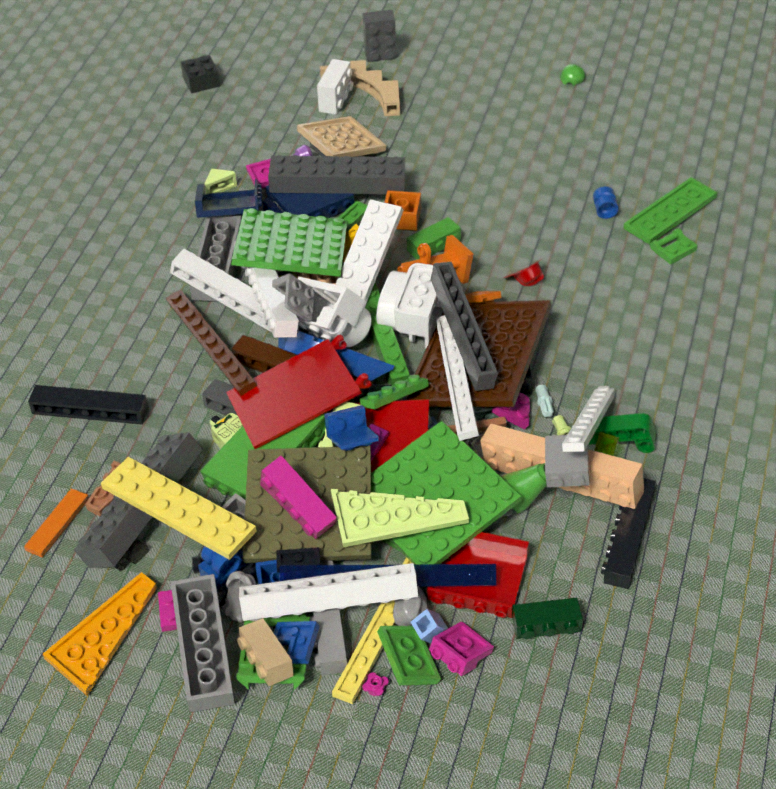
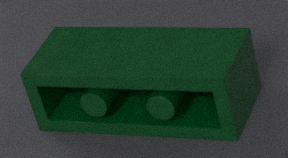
[512,598,583,639]

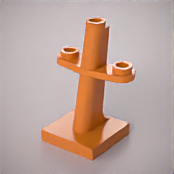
[397,235,474,284]

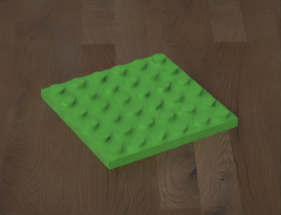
[231,208,347,277]
[371,421,522,576]

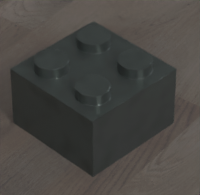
[181,55,220,94]

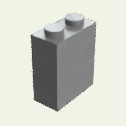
[545,435,590,488]

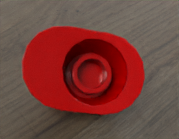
[503,259,544,286]

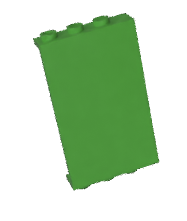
[200,412,328,500]

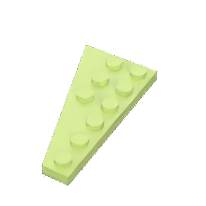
[331,489,469,547]

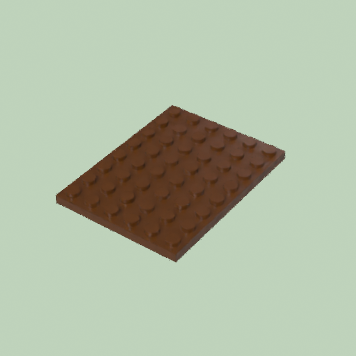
[403,300,552,407]

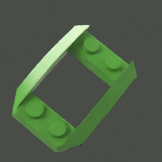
[236,613,310,690]

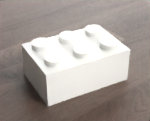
[317,59,353,115]

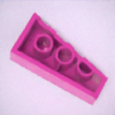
[260,456,337,539]

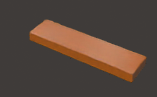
[24,488,89,558]

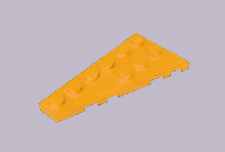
[43,572,157,696]

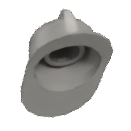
[393,586,428,626]

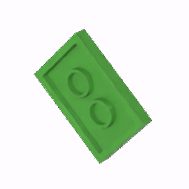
[377,626,441,685]

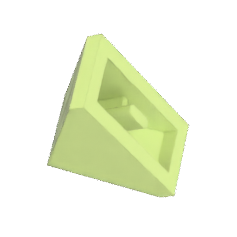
[205,169,237,194]

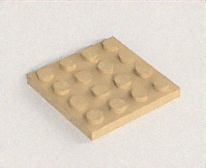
[297,116,387,157]

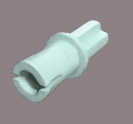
[535,384,554,417]

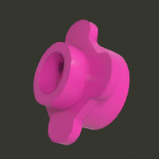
[362,672,389,696]

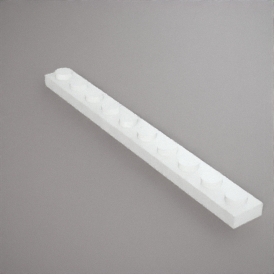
[436,315,479,441]
[562,386,615,452]

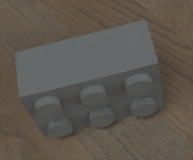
[362,10,397,62]

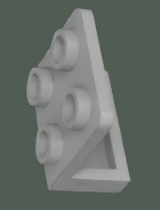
[272,273,314,322]

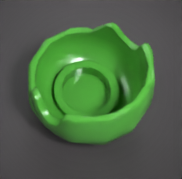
[560,64,585,86]

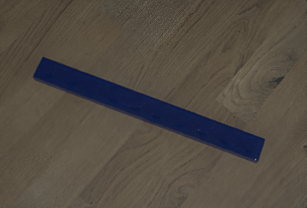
[279,564,496,586]

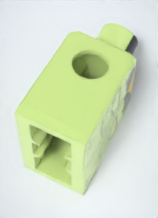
[210,413,243,449]

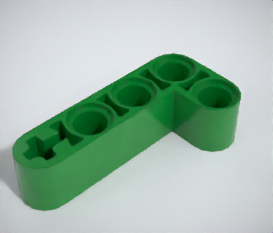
[588,413,656,453]

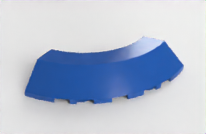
[278,330,394,381]

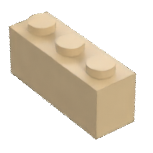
[237,618,293,686]

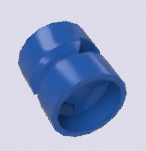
[593,186,619,219]
[201,546,241,578]

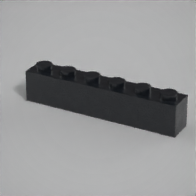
[28,385,148,425]
[601,478,656,589]

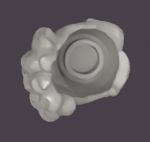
[222,571,257,623]

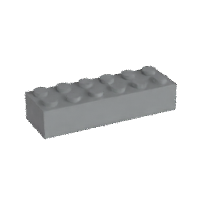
[190,215,242,301]
[171,574,235,712]

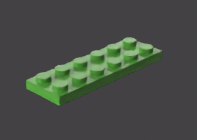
[623,177,717,245]

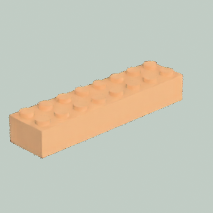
[480,424,644,509]

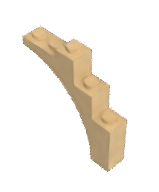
[320,60,400,116]

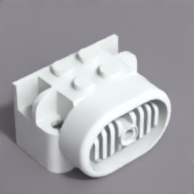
[376,263,443,349]
[296,277,371,347]

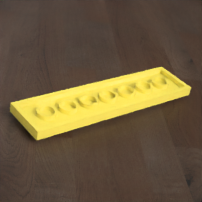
[101,457,257,560]

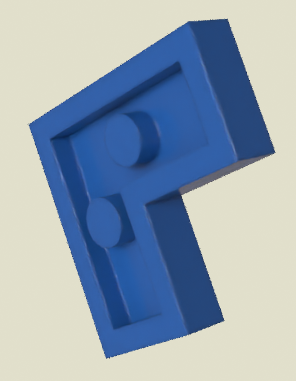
[274,621,320,664]

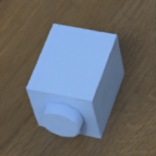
[411,609,448,643]

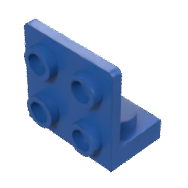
[324,405,379,451]

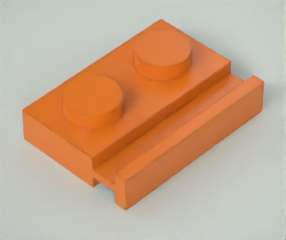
[465,291,501,302]

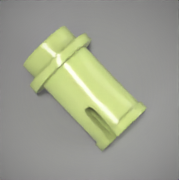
[552,415,571,435]

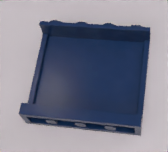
[195,179,262,218]
[266,185,354,218]

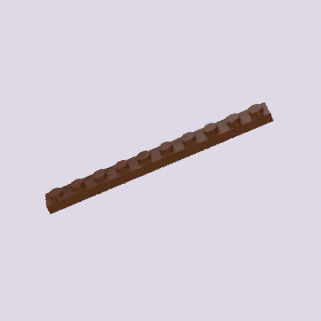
[165,289,257,396]

